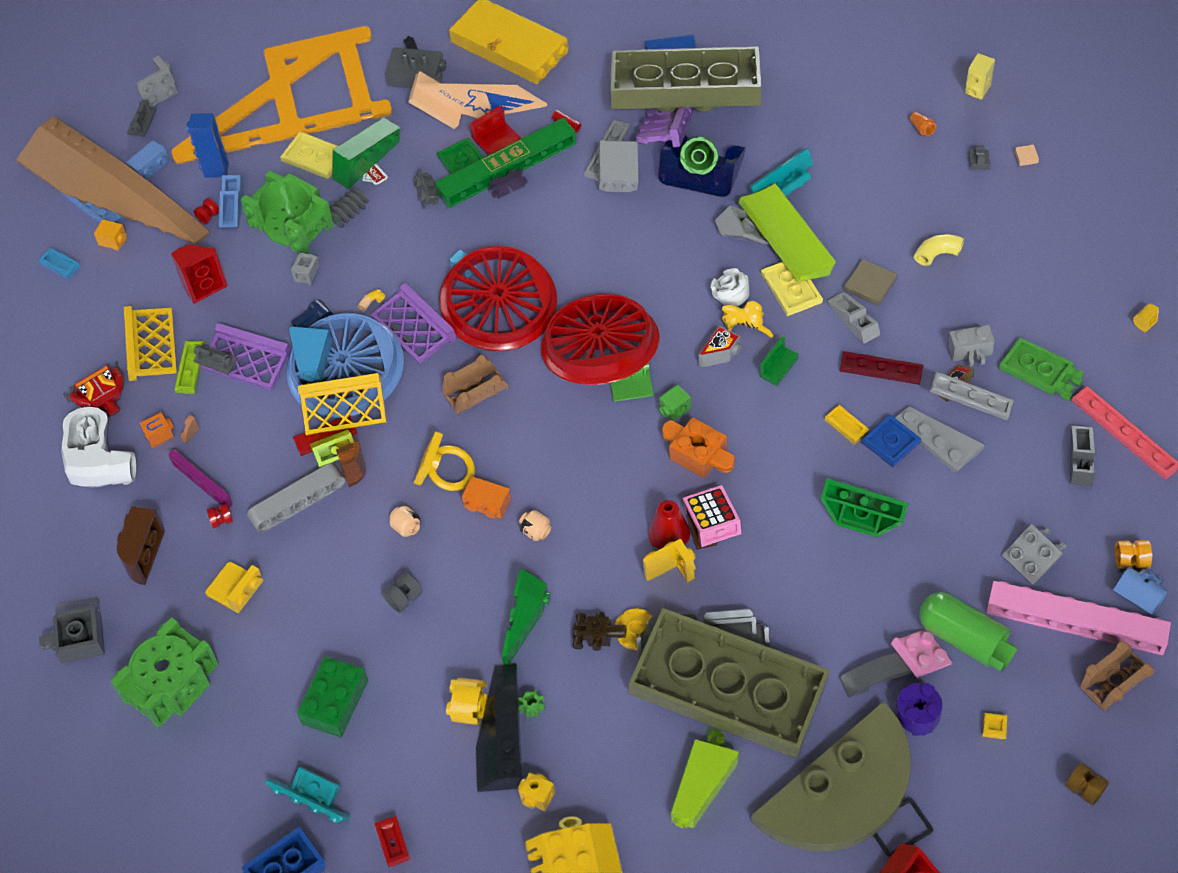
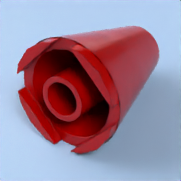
[648,500,690,550]

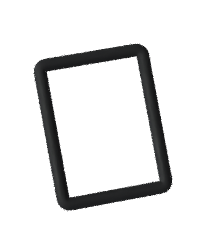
[873,798,933,857]

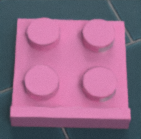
[891,629,952,678]

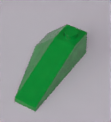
[502,569,551,665]

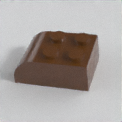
[117,506,165,585]

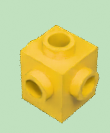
[518,773,555,811]

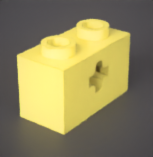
[965,53,995,100]

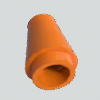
[910,112,936,136]

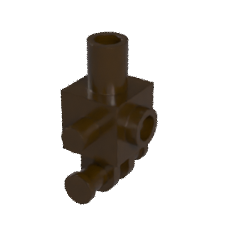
[572,612,627,651]

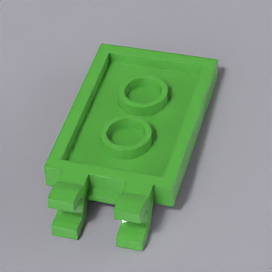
[999,337,1084,401]

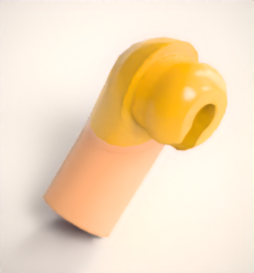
[357,289,386,312]

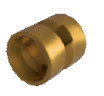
[1065,762,1109,806]

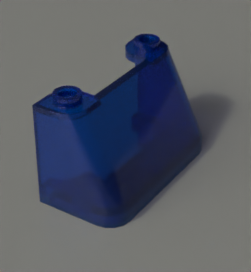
[658,135,746,197]

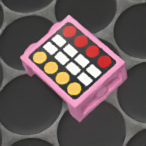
[683,485,742,547]

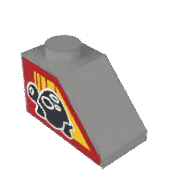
[699,326,741,367]

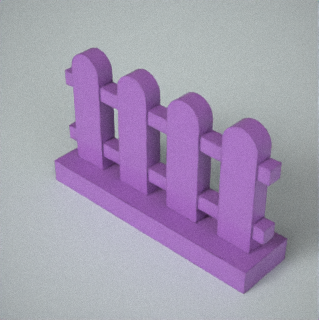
[636,107,693,147]

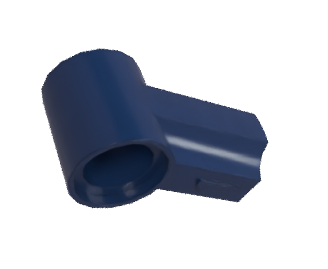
[291,300,333,328]

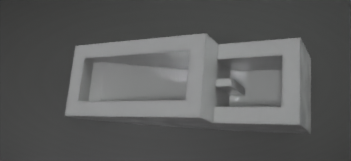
[827,292,880,344]

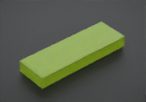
[174,341,206,394]

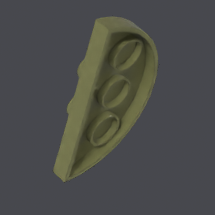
[751,701,911,851]

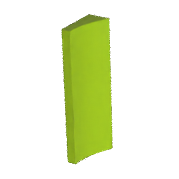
[738,183,836,282]

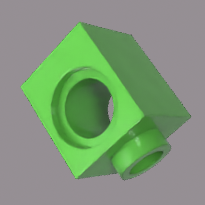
[659,385,691,421]

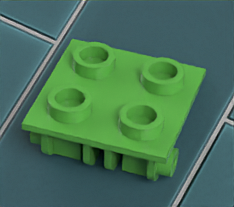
[611,363,654,402]

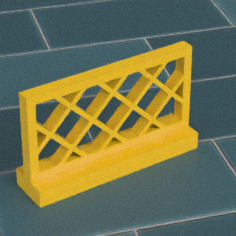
[124,306,177,381]
[298,373,387,435]

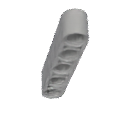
[247,463,345,532]

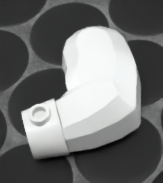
[61,407,137,488]

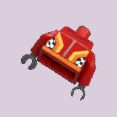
[63,362,123,417]

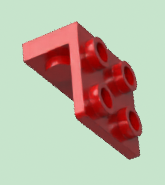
[470,106,521,155]

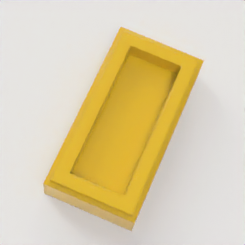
[825,405,869,445]

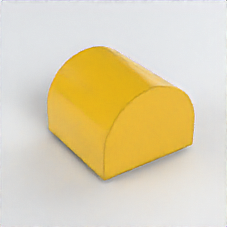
[1133,304,1159,332]

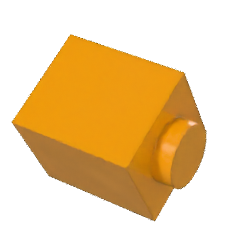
[94,219,127,250]

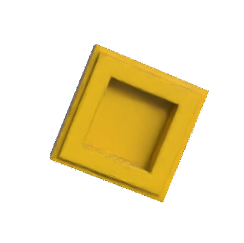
[982,713,1008,739]

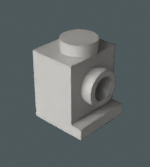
[291,252,320,286]

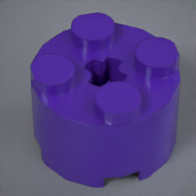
[895,683,943,736]

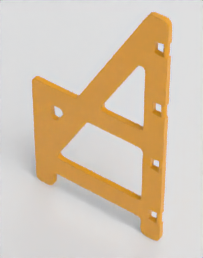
[172,26,392,164]

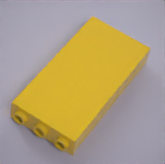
[449,0,569,84]

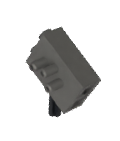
[385,36,446,89]

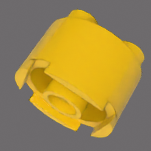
[446,677,487,725]

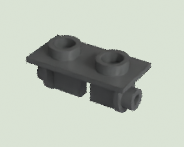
[127,100,157,136]
[413,168,439,209]
[194,345,237,375]

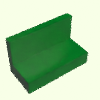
[760,336,799,386]

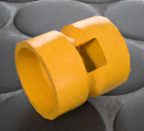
[1115,540,1152,569]

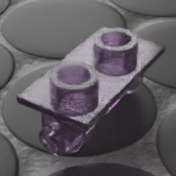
[488,168,528,199]

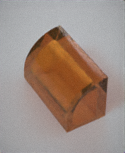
[336,441,366,487]

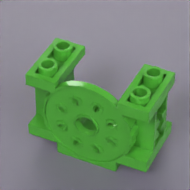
[240,170,334,254]
[110,617,218,729]

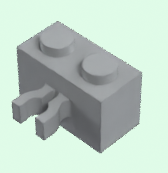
[947,325,995,367]

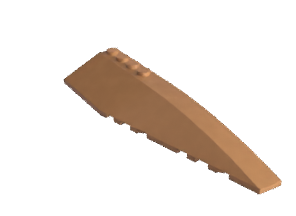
[16,116,210,245]

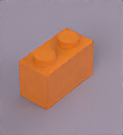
[462,476,512,520]

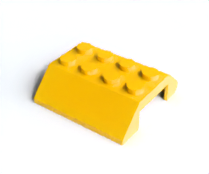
[525,824,622,873]

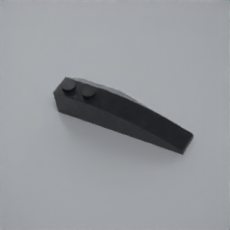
[476,664,523,792]

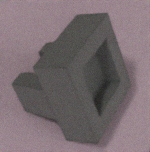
[969,145,990,170]

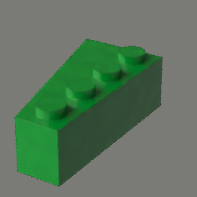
[332,118,400,189]

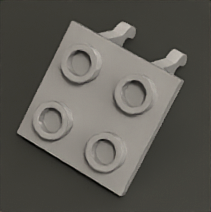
[1002,524,1067,585]

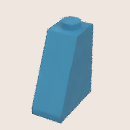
[289,327,332,382]

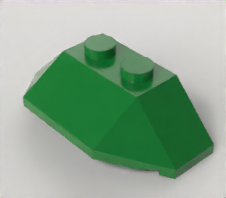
[820,478,909,538]

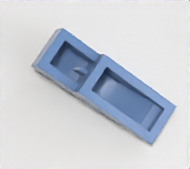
[219,175,244,228]

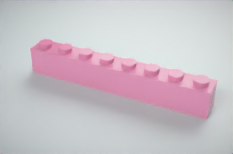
[986,581,1171,655]

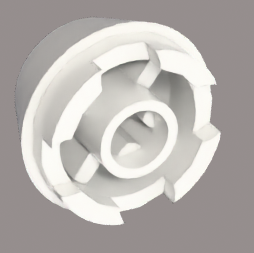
[711,268,750,306]

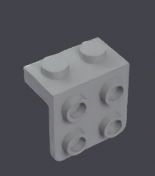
[136,56,178,107]

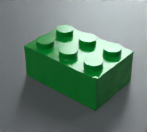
[297,656,369,738]

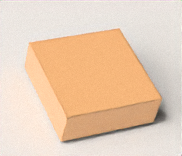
[1014,145,1039,166]

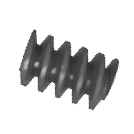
[329,187,369,228]

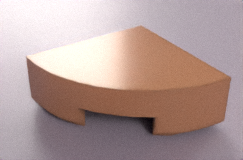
[180,415,199,443]

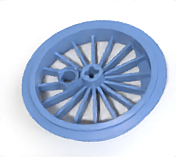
[286,313,404,418]

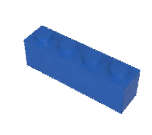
[187,113,229,177]

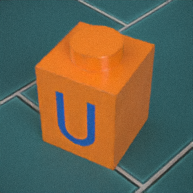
[139,412,174,448]

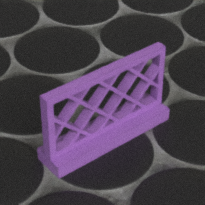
[371,283,457,365]
[200,323,292,390]

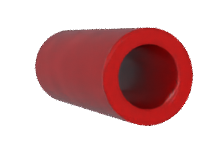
[552,110,581,133]

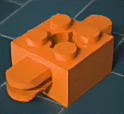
[662,417,735,479]

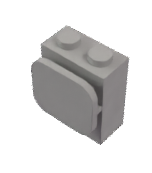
[598,141,638,192]

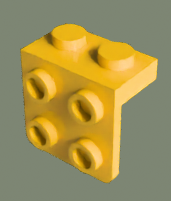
[643,539,696,583]
[205,562,264,614]

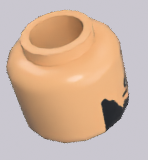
[390,506,421,537]
[519,510,552,541]

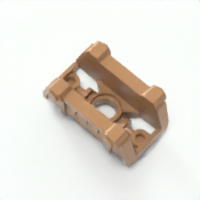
[442,355,509,415]
[1081,640,1155,712]

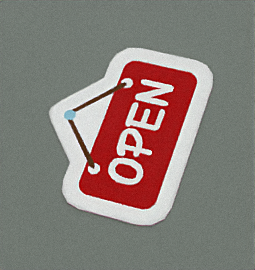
[363,164,388,185]

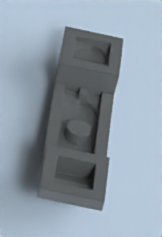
[840,652,914,697]

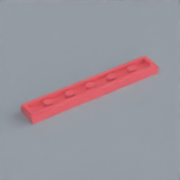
[1072,386,1178,480]

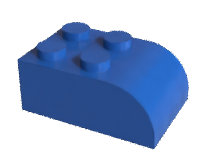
[241,826,326,873]

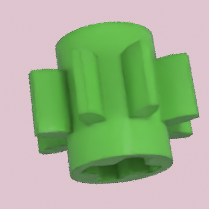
[518,690,545,719]

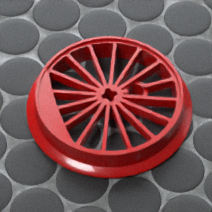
[440,246,557,351]
[541,294,660,385]

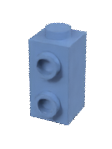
[126,140,170,180]

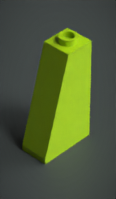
[671,739,739,828]

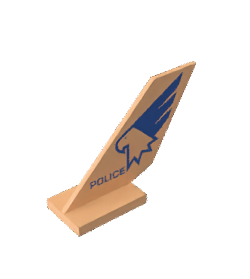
[408,71,547,129]

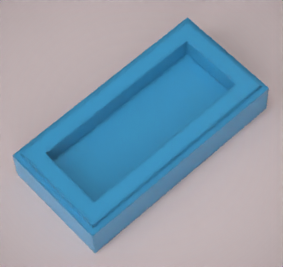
[38,247,81,279]

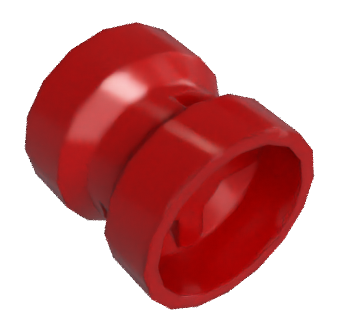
[193,198,219,224]
[206,503,233,529]

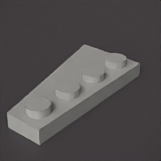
[895,407,984,473]

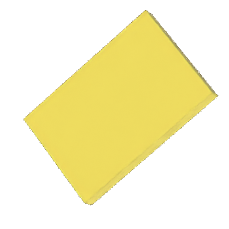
[280,132,338,179]
[761,261,823,316]

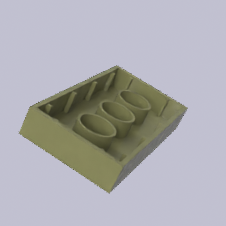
[611,47,761,113]
[628,608,830,759]

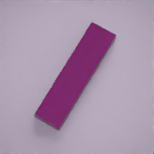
[169,449,233,508]

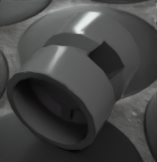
[382,572,423,613]

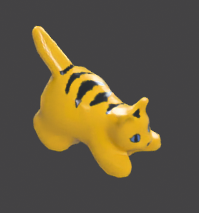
[722,301,773,338]

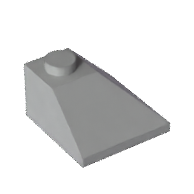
[715,206,769,245]

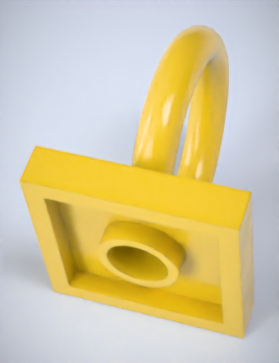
[413,431,475,491]

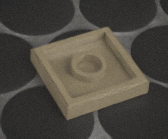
[844,259,898,306]

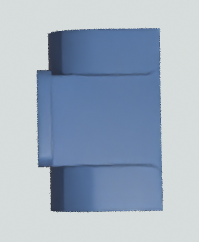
[1114,567,1168,614]

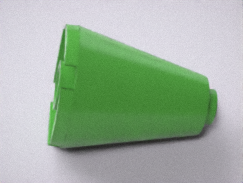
[680,136,718,175]

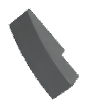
[1070,426,1095,486]

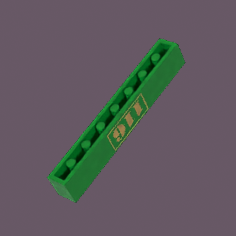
[435,118,576,209]

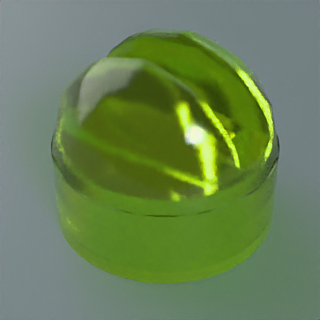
[707,730,725,747]

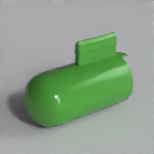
[919,591,1017,671]

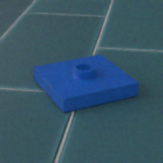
[862,415,921,467]

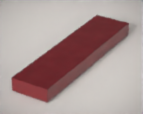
[840,351,924,385]

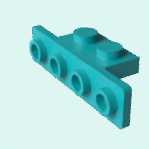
[750,148,813,196]
[265,767,351,823]

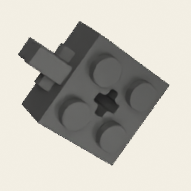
[39,605,105,664]

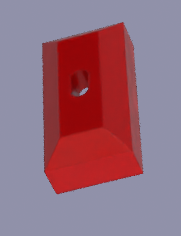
[374,816,410,868]

